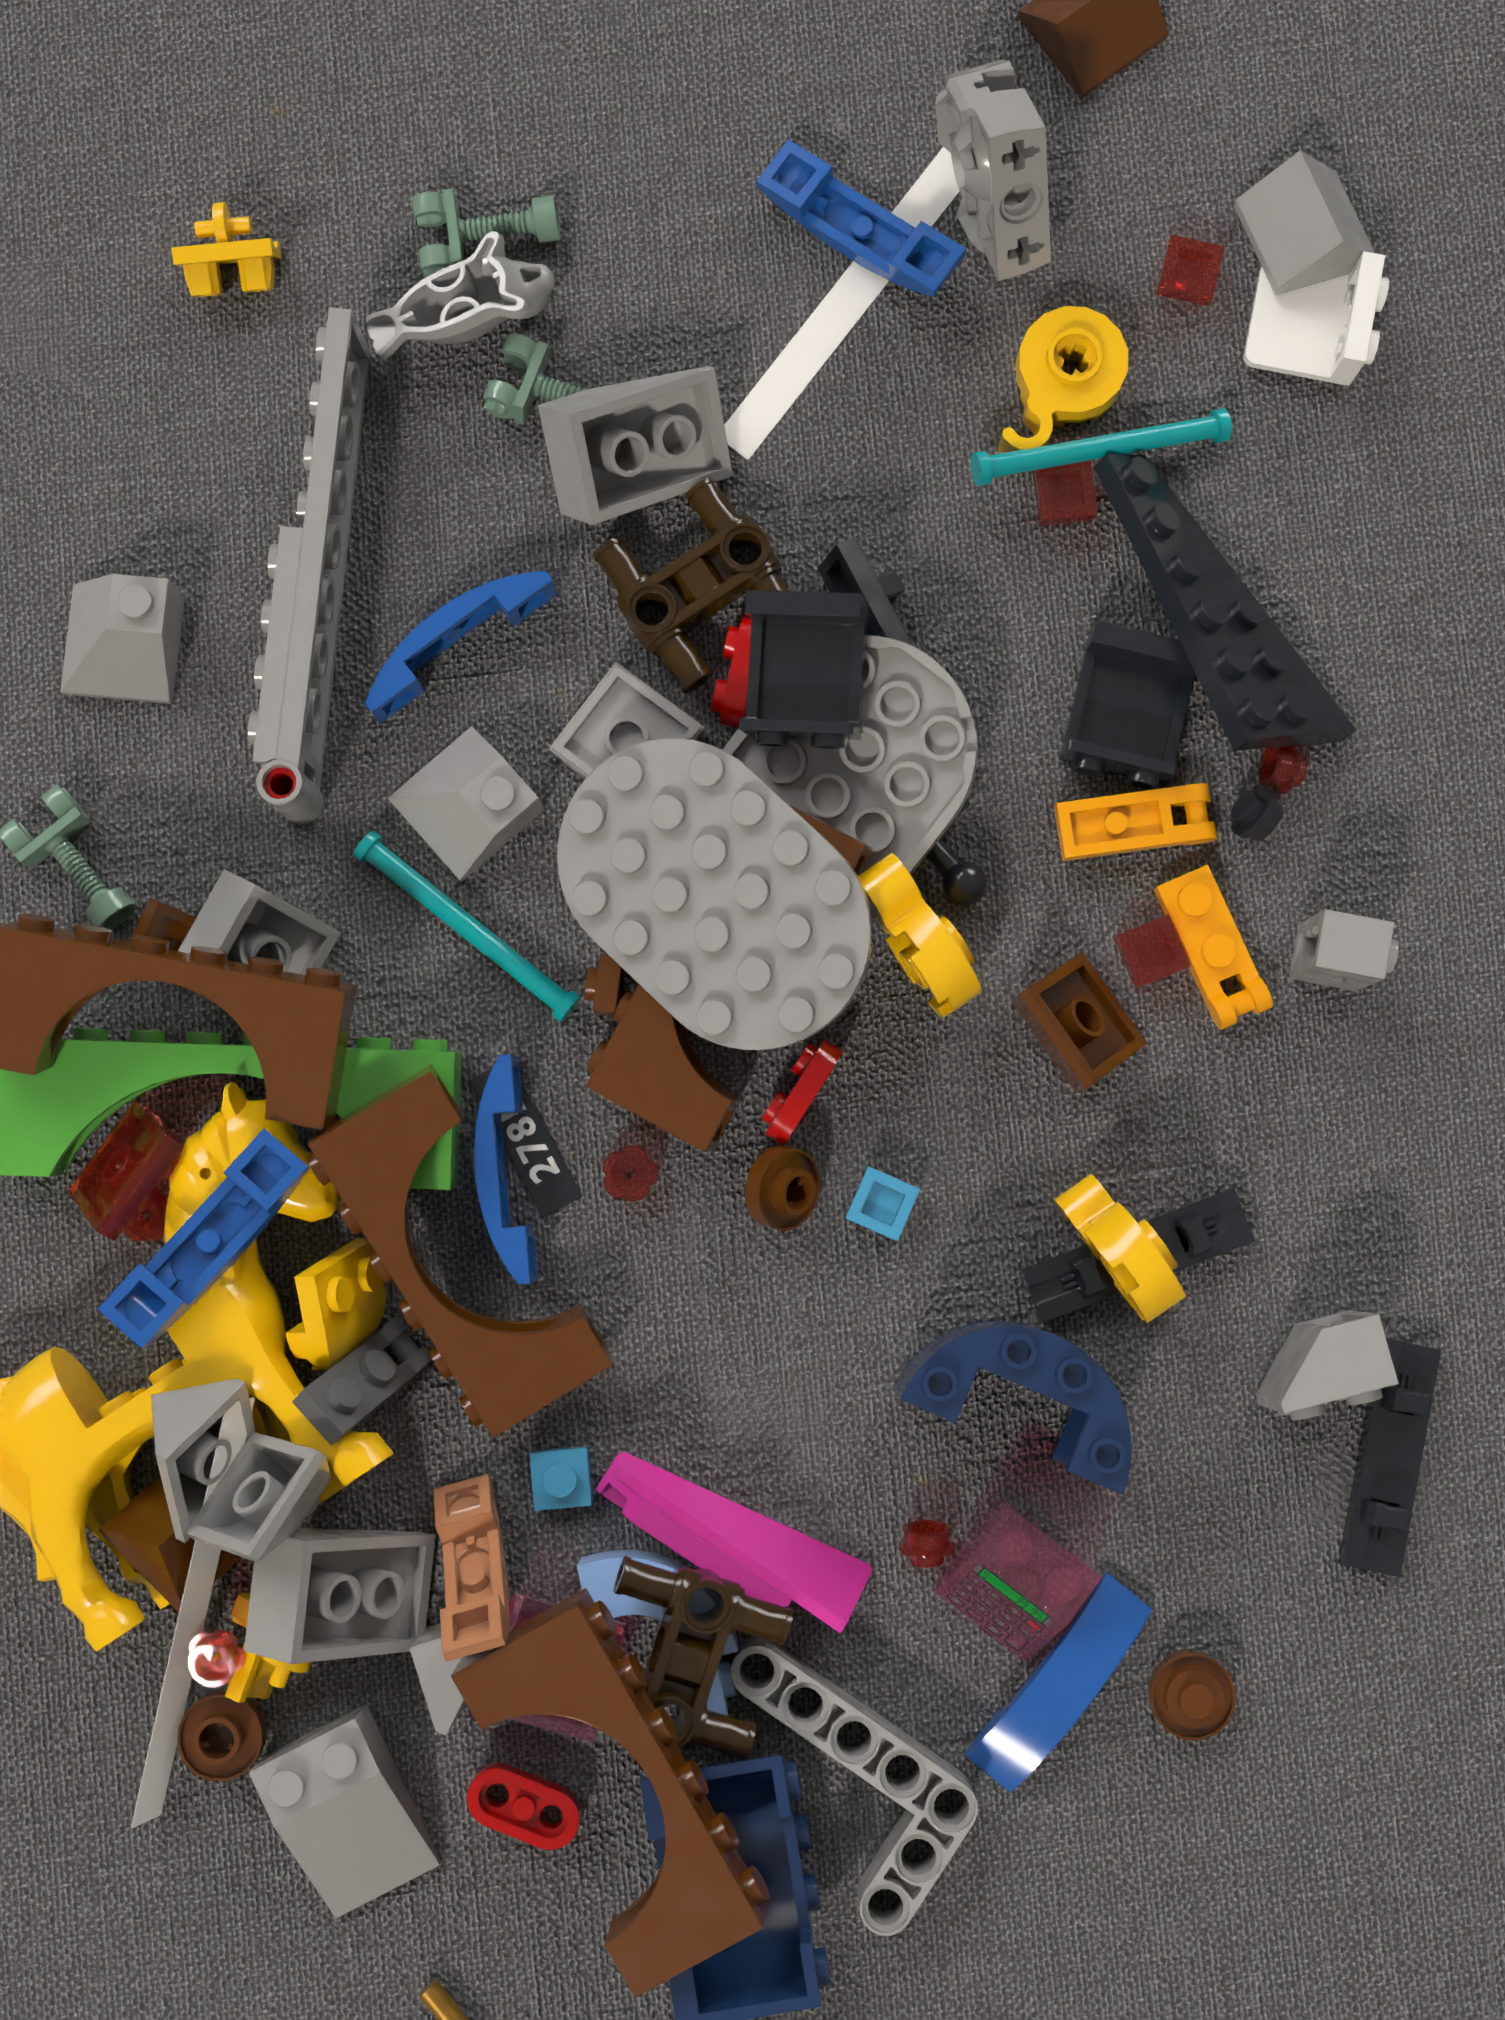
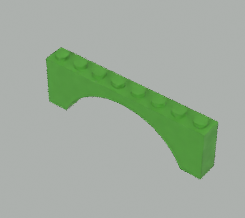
[0,1028,462,1190]

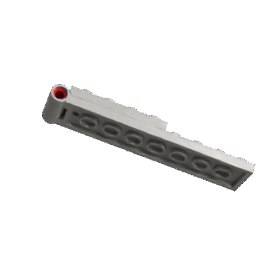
[248,307,370,825]

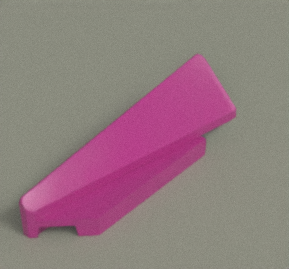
[595,1452,872,1633]

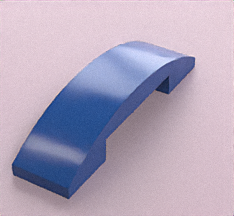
[756,139,967,297]
[365,571,557,724]
[474,1054,538,1285]
[98,1128,310,1349]
[964,1571,1152,1793]

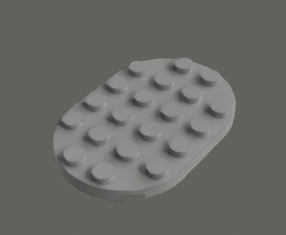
[722,636,978,924]
[557,738,872,1050]

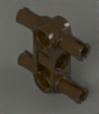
[593,477,789,694]
[613,1556,793,1760]

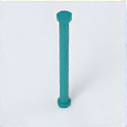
[971,408,1232,486]
[353,830,582,1023]

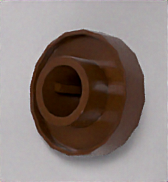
[745,1145,820,1231]
[1147,1650,1236,1740]
[177,1691,266,1781]

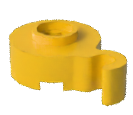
[998,306,1128,454]
[858,853,982,1018]
[1054,1174,1186,1323]

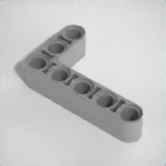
[731,1636,978,1936]

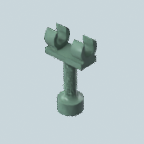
[412,189,561,278]
[482,333,586,425]
[0,783,136,930]

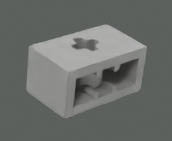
[1289,909,1399,991]

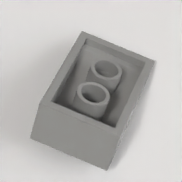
[538,366,733,525]
[244,1528,436,1664]
[248,1704,442,1918]

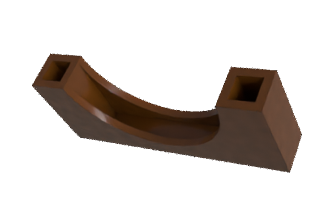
[586,805,872,1152]
[0,914,357,1130]
[306,1064,612,1438]
[451,1588,770,1998]

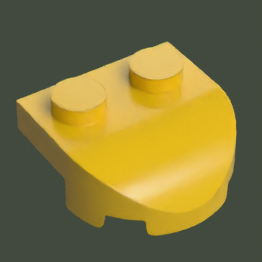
[285,1238,386,1371]

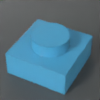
[845,1166,920,1241]
[529,1446,593,1511]

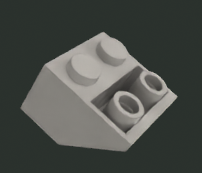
[1256,1310,1399,1420]

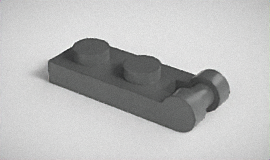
[292,1316,433,1446]

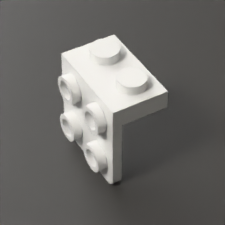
[1243,251,1389,386]

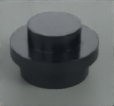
[1231,787,1283,841]

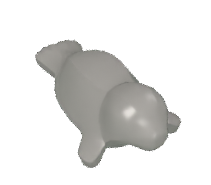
[366,231,555,361]

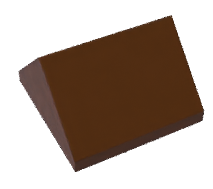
[1017,0,1169,99]
[1011,952,1147,1093]
[99,1475,241,1612]

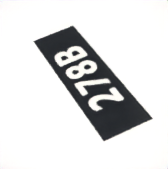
[470,1068,583,1218]

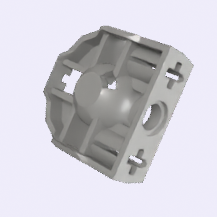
[935,60,1051,281]

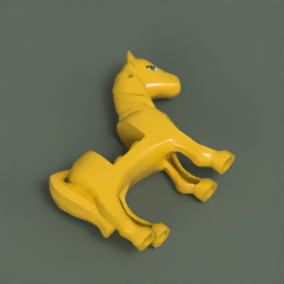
[0,1082,394,1652]

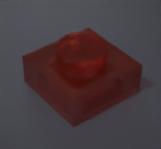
[1156,235,1224,306]
[1033,461,1097,527]
[1114,914,1190,989]

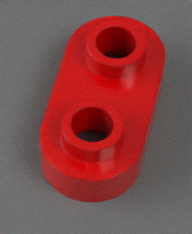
[711,617,751,729]
[761,1039,844,1146]
[467,1763,581,1850]

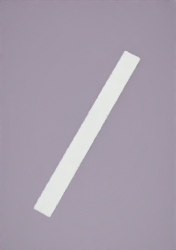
[724,147,959,459]
[131,1397,255,1828]

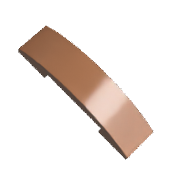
[433,1474,510,1662]

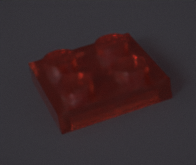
[68,1100,184,1242]

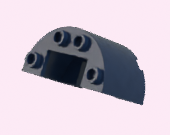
[892,1320,1132,1495]
[640,1754,831,2020]

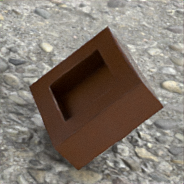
[130,898,196,951]
[584,954,625,1017]

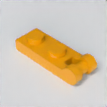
[1054,783,1217,861]
[1153,864,1273,1030]

